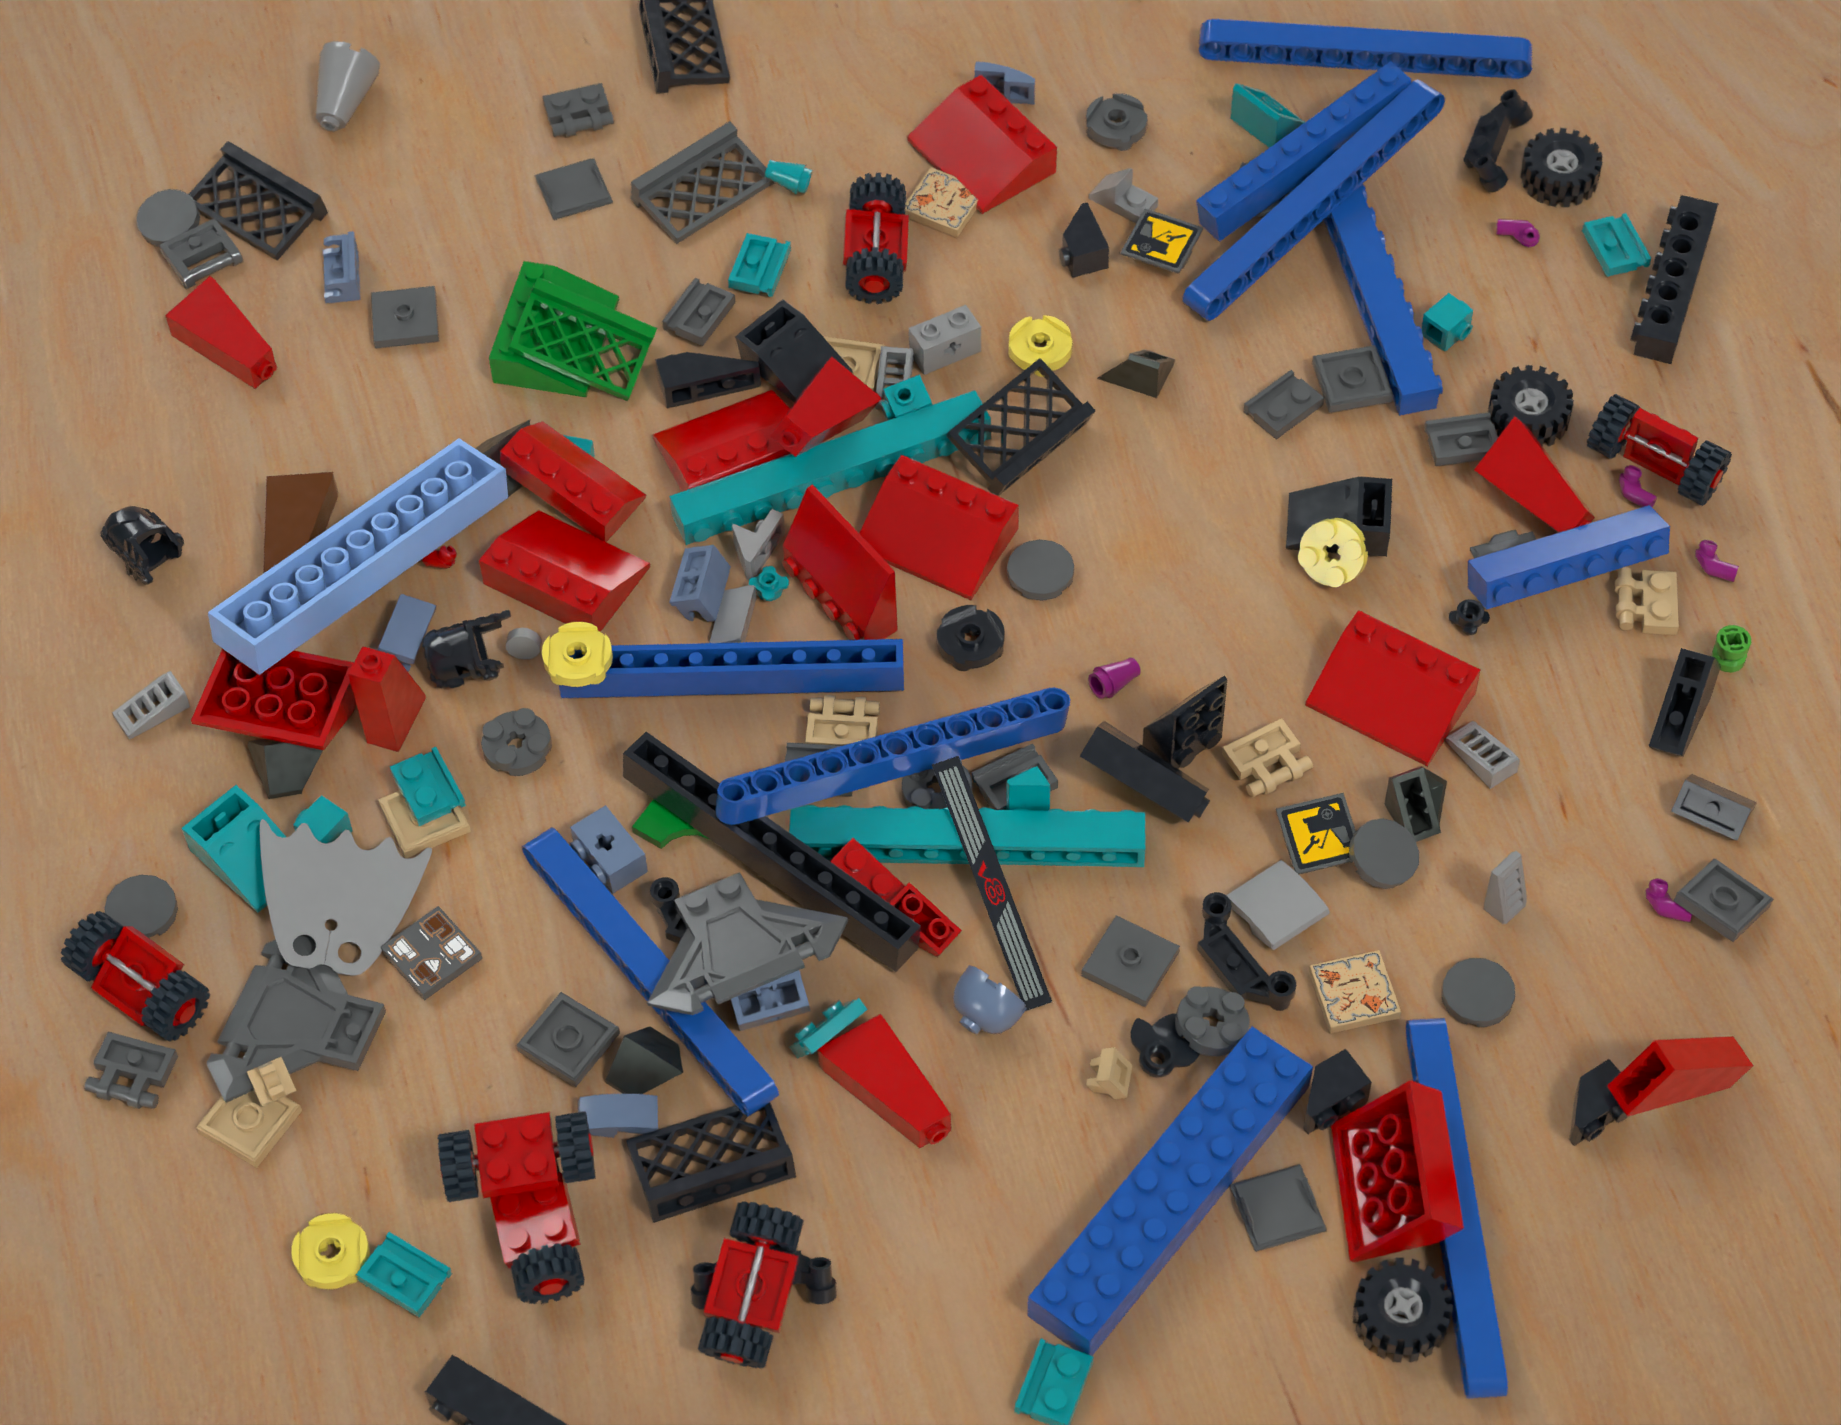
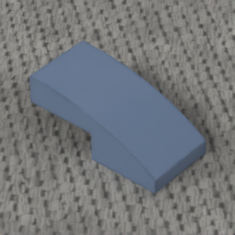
[975,61,1035,104]
[578,1094,658,1138]

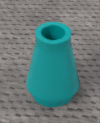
[764,159,813,194]

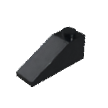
[655,352,761,409]
[1649,648,1721,757]

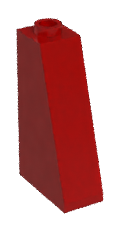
[165,276,277,389]
[770,356,882,457]
[1474,416,1595,533]
[348,646,426,752]
[818,1013,951,1148]
[1607,1036,1754,1116]

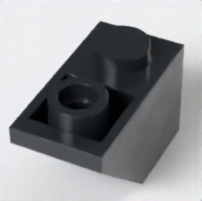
[1304,1049,1372,1134]
[1569,1059,1629,1146]

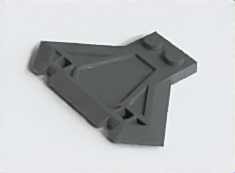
[647,872,848,1015]
[206,935,386,1103]

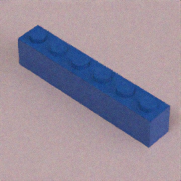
[1468,505,1670,610]

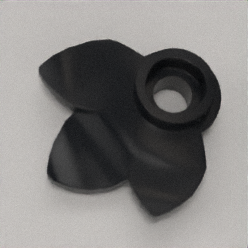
[1130,1013,1200,1077]

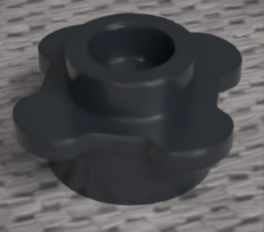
[1449,599,1490,635]

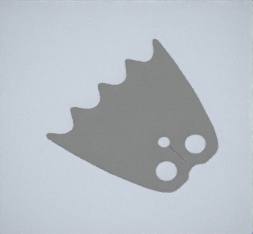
[260,819,432,976]

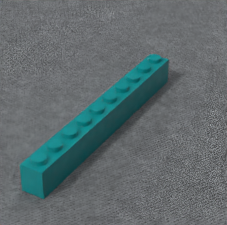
[669,390,991,545]
[789,805,1145,867]

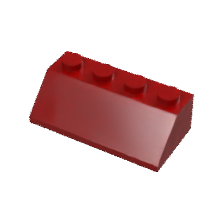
[500,421,646,542]

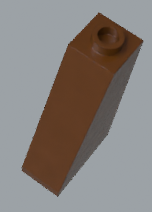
[263,472,338,574]

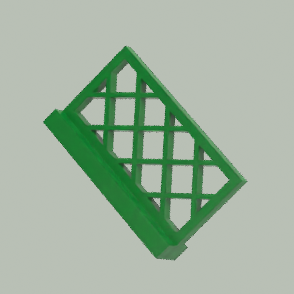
[508,277,657,401]

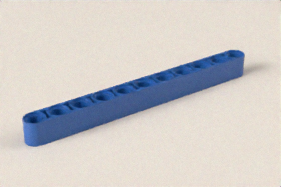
[1199,19,1532,79]
[1183,80,1445,321]
[715,687,1071,825]
[522,827,779,1117]
[1406,1018,1508,1399]

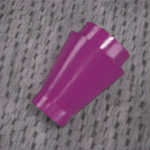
[1088,657,1141,699]

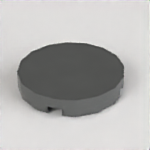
[136,189,200,247]
[1007,539,1074,601]
[1349,818,1419,889]
[104,875,178,939]
[1442,958,1515,1027]

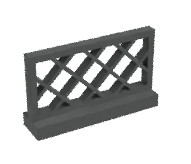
[631,121,775,244]

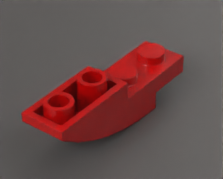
[830,838,962,957]

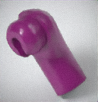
[1496,219,1540,247]
[1619,465,1657,507]
[1695,539,1739,582]
[1646,878,1692,922]

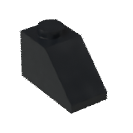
[1059,202,1109,278]

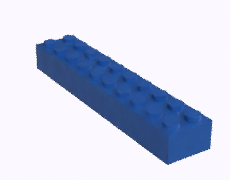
[1027,1026,1313,1356]

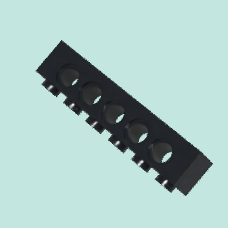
[1630,195,1718,364]

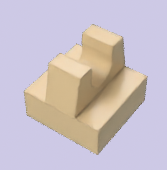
[1086,1047,1133,1099]
[247,1057,296,1106]

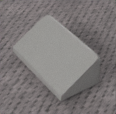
[709,585,757,643]

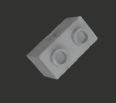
[909,305,981,375]

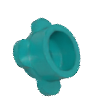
[749,566,789,601]

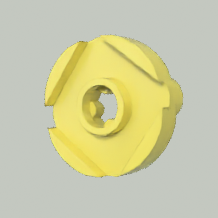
[1008,315,1073,377]
[1298,518,1368,587]
[542,622,613,687]
[291,1213,370,1289]

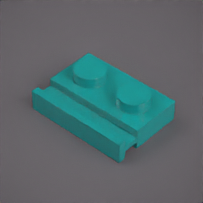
[1582,213,1652,277]
[728,233,791,297]
[390,747,466,826]
[789,998,868,1058]
[356,1232,452,1318]
[1014,1338,1094,1425]

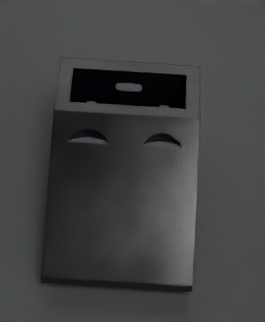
[735,299,853,403]
[1286,476,1392,557]
[1142,676,1228,768]

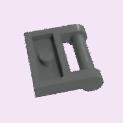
[159,218,243,289]

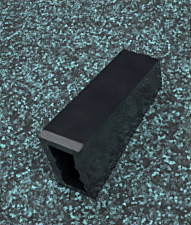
[1080,721,1210,823]

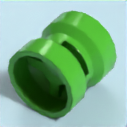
[1711,625,1751,673]

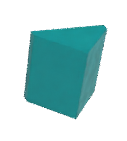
[1230,83,1305,148]

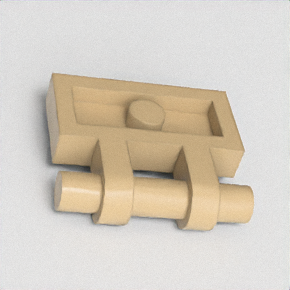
[1615,567,1679,635]
[805,695,880,746]
[1222,718,1313,798]

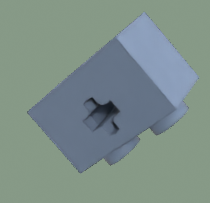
[570,805,648,894]
[731,970,810,1031]

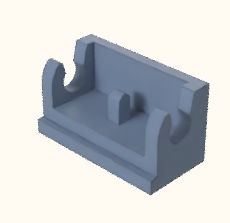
[323,231,361,304]
[669,545,731,622]
[378,594,436,672]

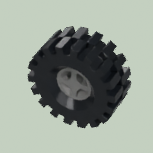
[1520,128,1603,207]
[1488,365,1574,447]
[1352,1258,1453,1363]

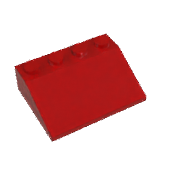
[907,75,1057,214]
[652,390,791,491]
[859,455,1019,600]
[782,484,898,640]
[479,510,651,632]
[1305,610,1481,767]
[191,648,356,750]
[1331,1080,1464,1263]

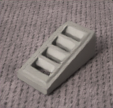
[875,346,914,409]
[112,671,190,740]
[1446,721,1520,789]
[1484,851,1527,924]

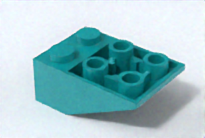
[181,785,286,913]

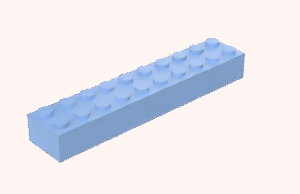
[208,438,508,675]

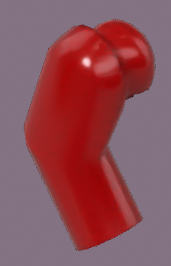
[421,545,457,569]

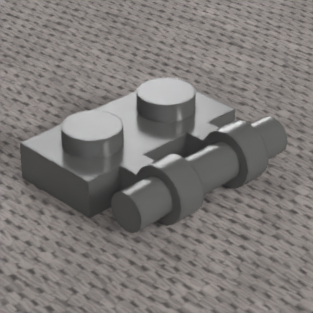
[543,83,614,137]
[85,1032,178,1109]

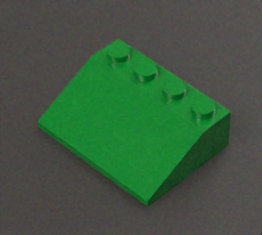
[488,261,619,398]

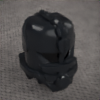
[101,506,184,585]
[422,610,511,689]

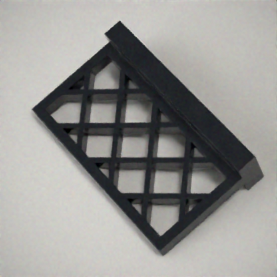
[638,0,730,93]
[189,141,328,261]
[946,358,1096,496]
[626,1102,796,1223]

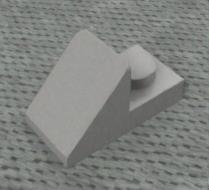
[1089,168,1158,223]
[732,509,785,580]

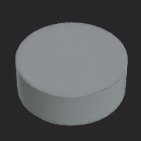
[506,628,541,659]

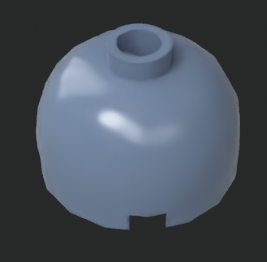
[953,965,1027,1035]

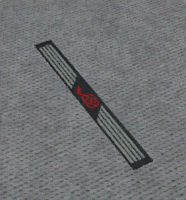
[932,756,1052,1011]

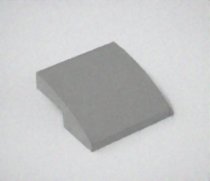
[1226,860,1330,950]

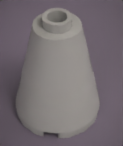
[316,41,380,131]

